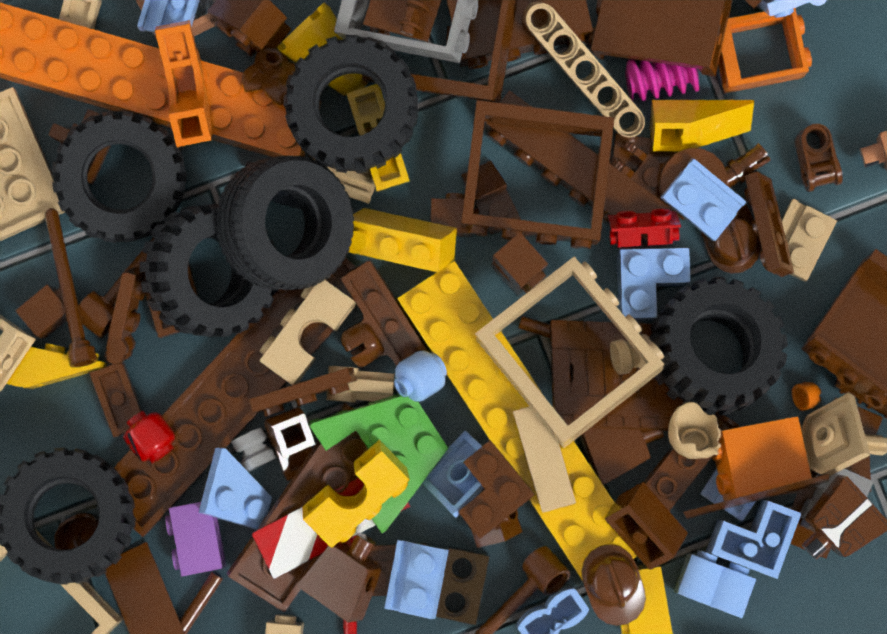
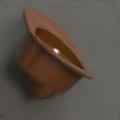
[700,204,761,274]
[581,544,646,626]

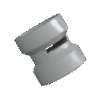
[231,427,277,472]

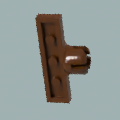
[340,259,430,367]

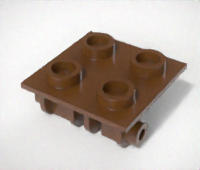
[363,0,441,42]

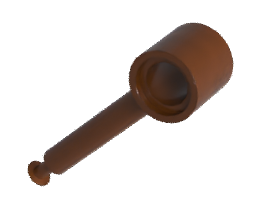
[78,238,154,338]
[474,546,570,634]

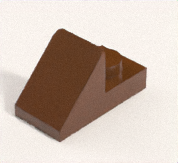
[461,160,521,236]

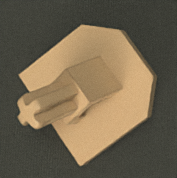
[801,393,887,476]

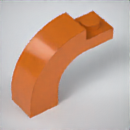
[155,20,212,147]

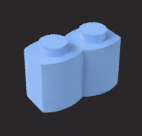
[674,550,756,618]
[516,586,589,634]

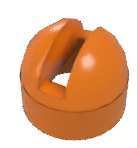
[792,382,821,411]

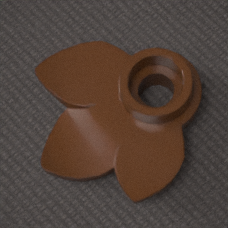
[242,48,296,105]

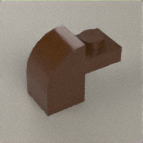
[265,407,315,481]

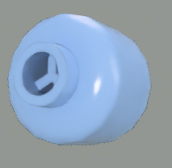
[394,350,447,402]

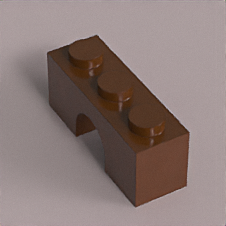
[491,232,548,296]

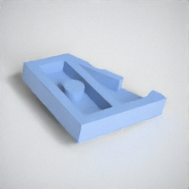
[198,448,272,530]

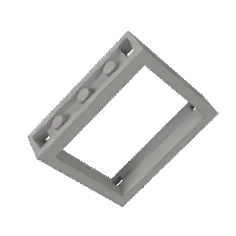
[334,0,478,63]

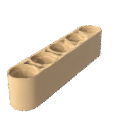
[522,1,645,138]

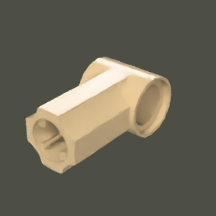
[326,366,395,403]

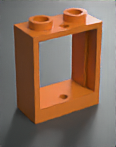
[718,8,812,94]

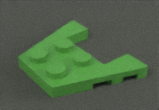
[308,394,448,533]

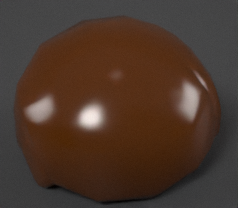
[54,513,99,550]

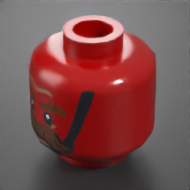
[123,411,175,464]

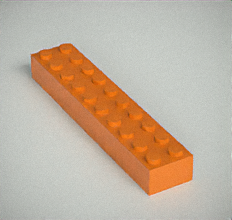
[0,3,321,157]

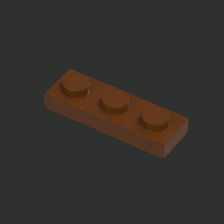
[745,171,794,277]
[249,368,357,417]

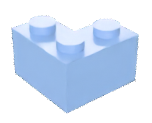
[617,248,690,321]
[706,500,801,579]

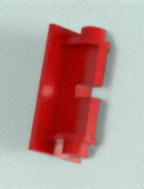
[608,208,681,248]

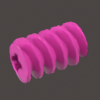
[625,60,699,101]

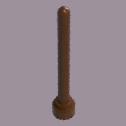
[45,208,97,368]

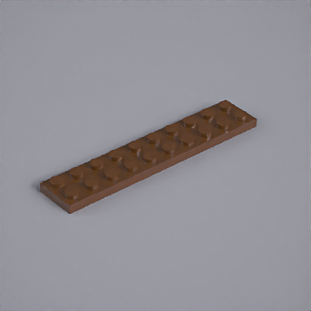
[114,258,358,537]

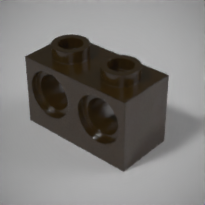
[436,546,490,625]

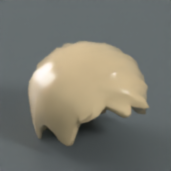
[668,402,721,459]

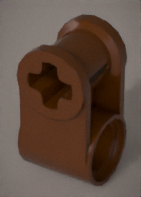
[795,124,843,192]

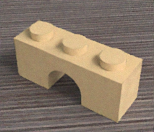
[259,280,356,385]

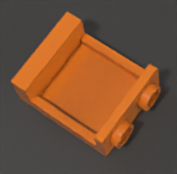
[711,416,812,501]

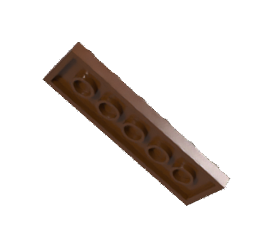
[227,403,368,613]

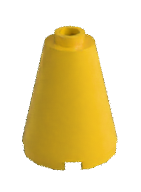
[276,2,368,96]

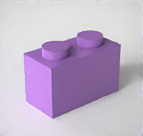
[165,502,227,577]

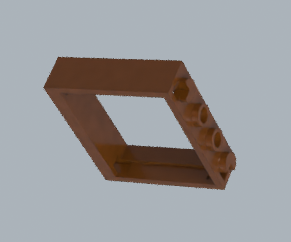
[362,0,518,103]
[461,100,615,249]

